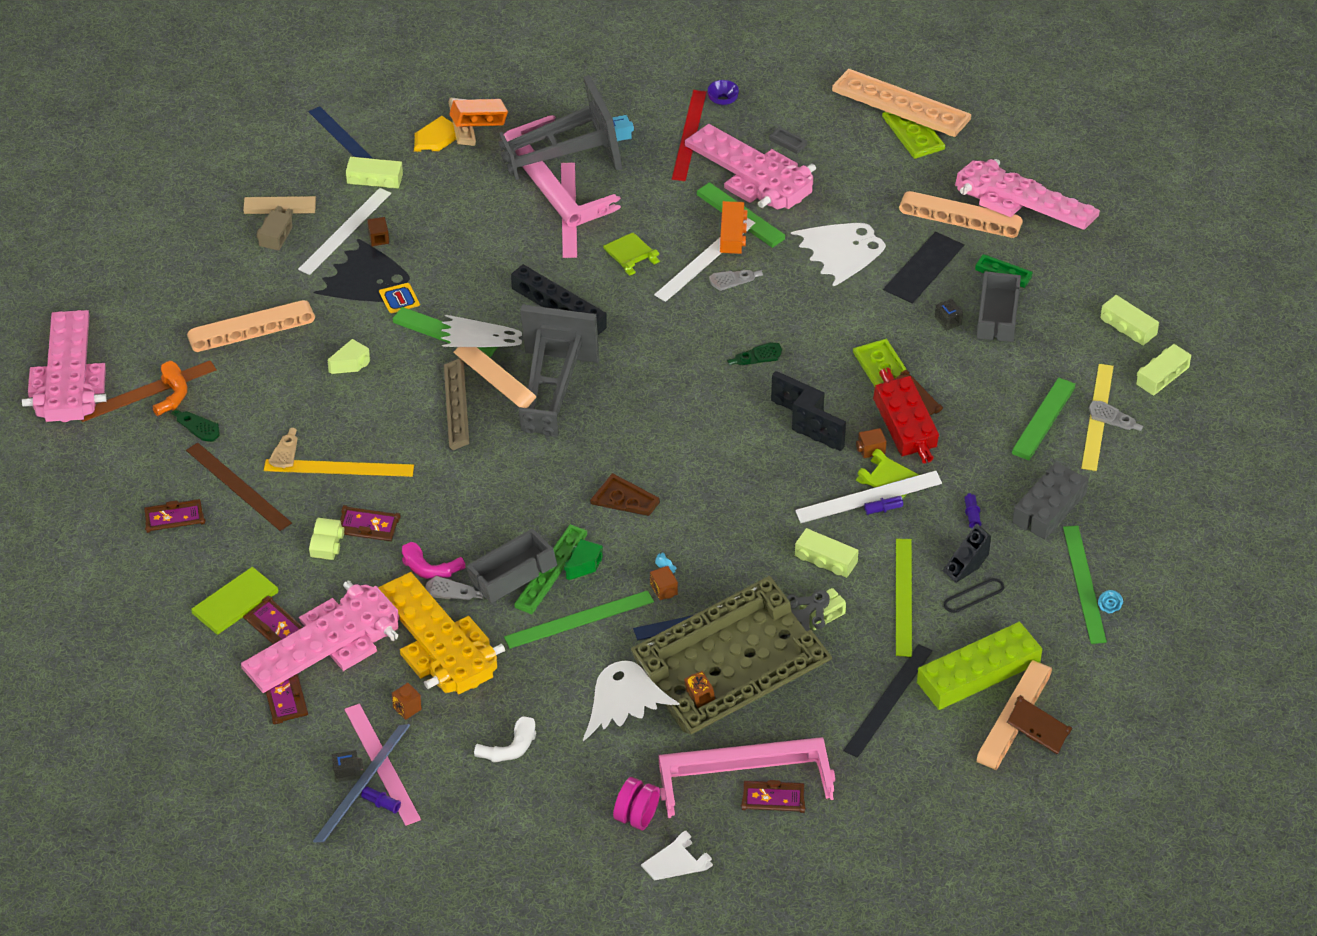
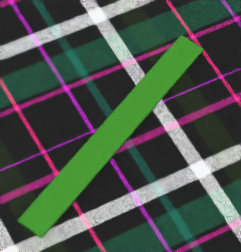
[1063,526,1107,644]
[504,591,654,648]

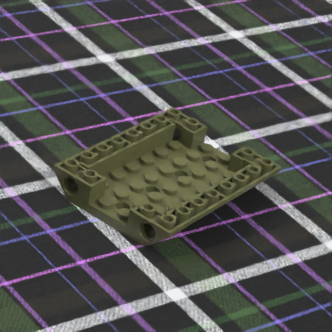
[631,576,832,734]

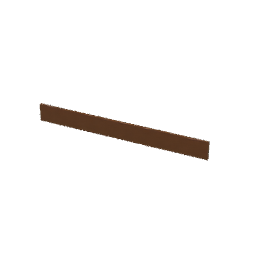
[186,443,292,531]

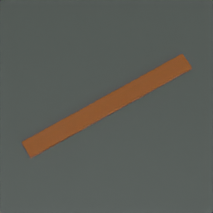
[81,360,217,422]

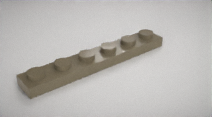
[444,358,469,450]

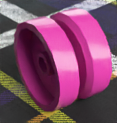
[613,777,660,830]

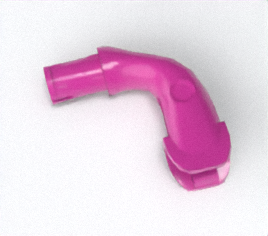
[402,542,466,579]

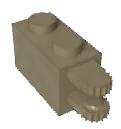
[257,206,293,250]

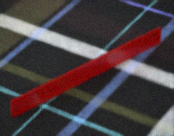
[672,90,707,181]

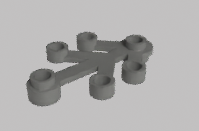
[780,590,830,639]

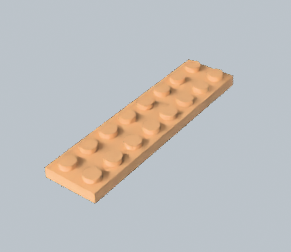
[832,69,971,137]

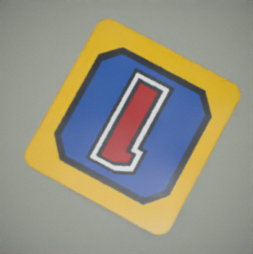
[379,283,420,313]

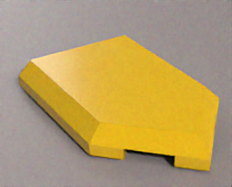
[414,116,456,152]

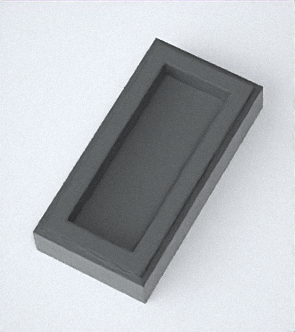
[769,127,807,154]

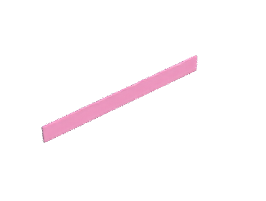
[561,163,577,258]
[344,704,421,826]

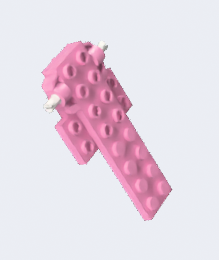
[685,124,816,210]
[955,159,1100,230]
[22,310,107,422]
[241,581,399,693]

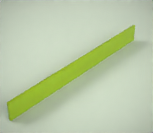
[896,539,912,657]

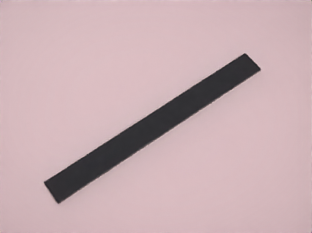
[843,644,933,758]

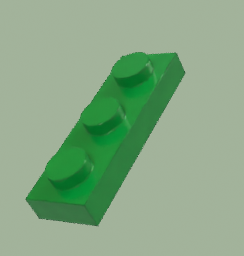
[975,254,1033,288]

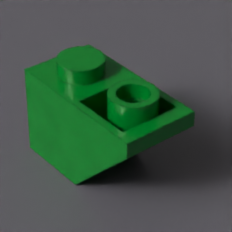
[564,539,603,580]

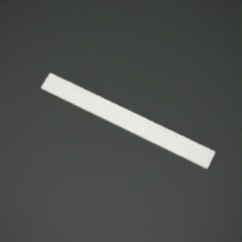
[298,188,391,275]
[654,218,755,302]
[795,471,942,523]

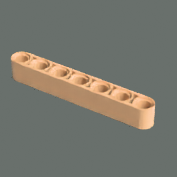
[899,191,1023,238]
[187,300,315,352]
[454,347,537,408]
[977,660,1052,770]

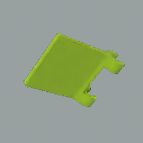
[603,232,660,276]
[856,449,919,499]

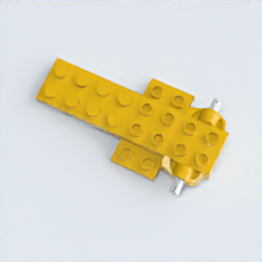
[378,572,505,695]

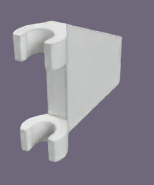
[641,831,713,880]

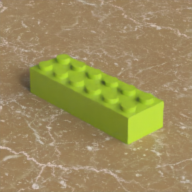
[917,622,1042,710]

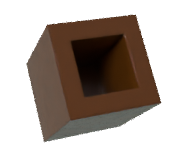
[367,217,389,246]

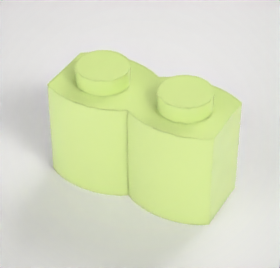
[309,518,344,560]

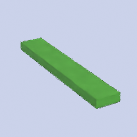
[697,182,785,248]
[393,307,498,358]
[1012,377,1076,461]
[514,524,587,614]

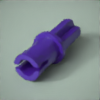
[964,493,982,528]
[864,496,903,515]
[361,787,401,814]

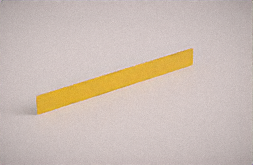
[264,459,414,477]

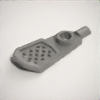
[709,270,763,291]
[1089,401,1144,431]
[425,576,483,600]

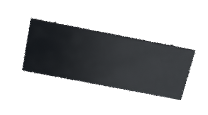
[883,231,965,304]

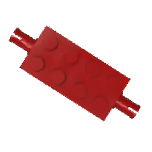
[873,368,939,464]

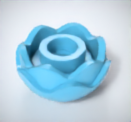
[655,553,677,573]
[1098,590,1123,613]

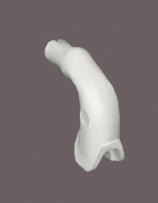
[474,717,536,762]

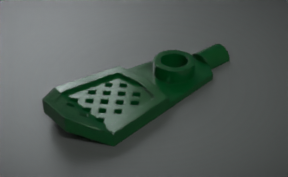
[727,342,782,365]
[171,409,220,442]

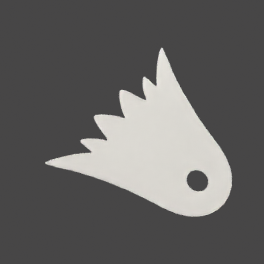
[583,661,680,741]

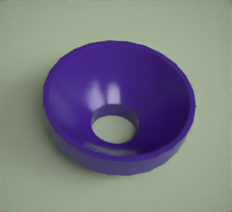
[707,80,739,105]

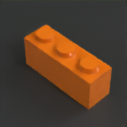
[449,99,508,127]
[720,201,748,254]

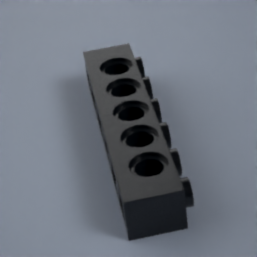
[511,264,607,335]

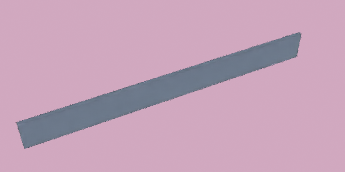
[313,724,410,843]

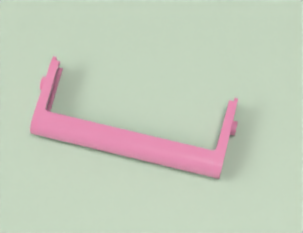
[504,115,621,227]
[659,737,835,818]

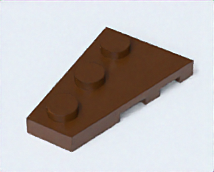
[590,473,660,516]

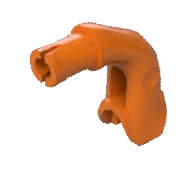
[152,361,188,416]

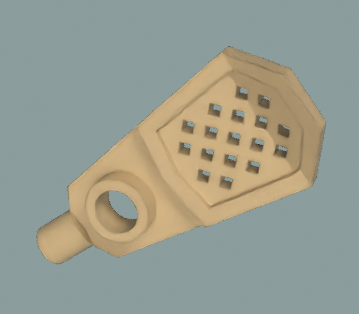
[269,428,298,468]

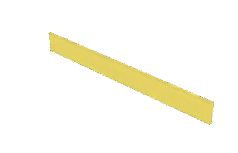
[1081,364,1114,471]

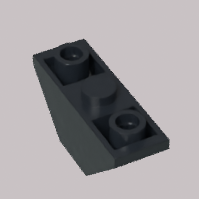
[942,524,991,583]

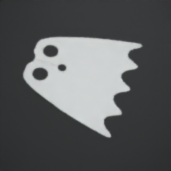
[791,223,886,286]
[441,315,522,347]

